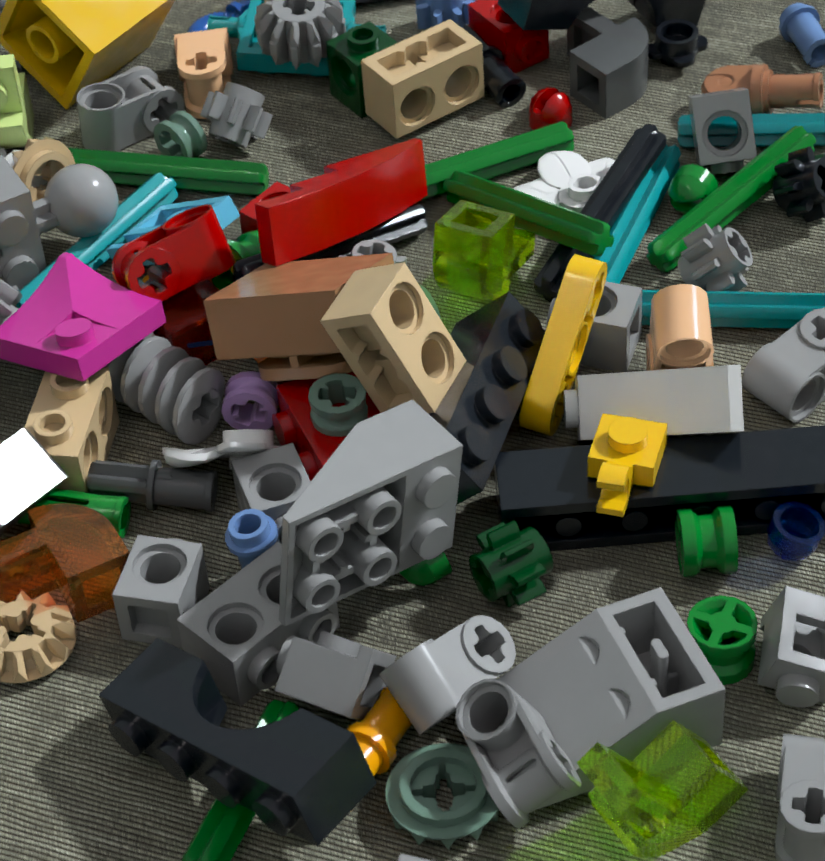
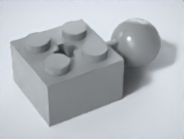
[0,155,119,290]

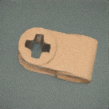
[174,28,233,119]
[646,284,714,371]

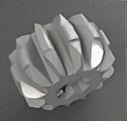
[254,0,346,70]

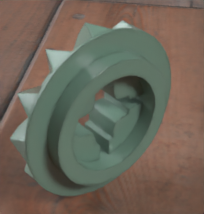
[385,743,499,850]

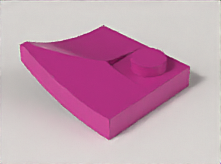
[0,252,166,382]

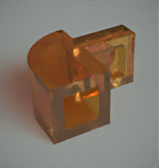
[0,503,130,623]

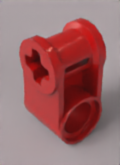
[111,205,236,301]

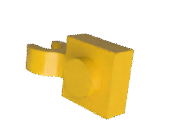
[587,413,668,517]

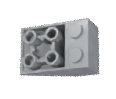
[279,399,463,627]
[496,587,726,811]

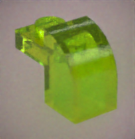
[433,200,536,302]
[577,720,749,858]

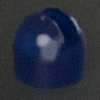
[767,502,825,561]

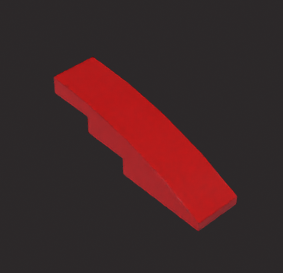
[254,138,428,267]

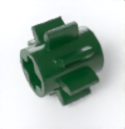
[469,520,554,607]

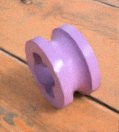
[221,371,279,430]

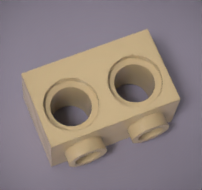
[361,19,485,139]
[320,262,467,413]
[25,367,120,493]

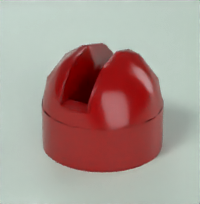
[529,87,573,130]

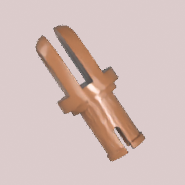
[701,64,824,114]

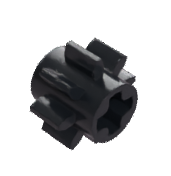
[772,146,825,222]

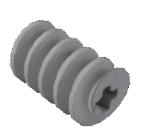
[104,332,225,445]

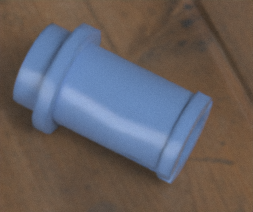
[779,3,825,67]
[225,509,278,569]

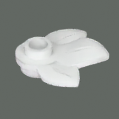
[513,151,615,213]
[162,429,279,470]

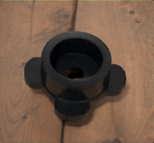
[648,19,708,67]

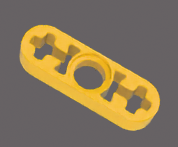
[519,254,607,436]

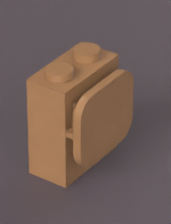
[203,253,394,381]

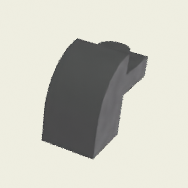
[567,6,649,119]

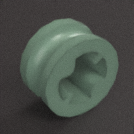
[153,110,208,157]
[308,373,368,437]

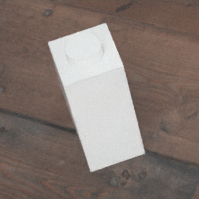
[563,364,744,441]

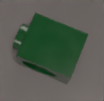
[326,21,398,119]

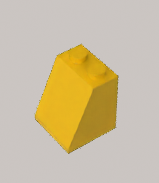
[0,0,175,110]

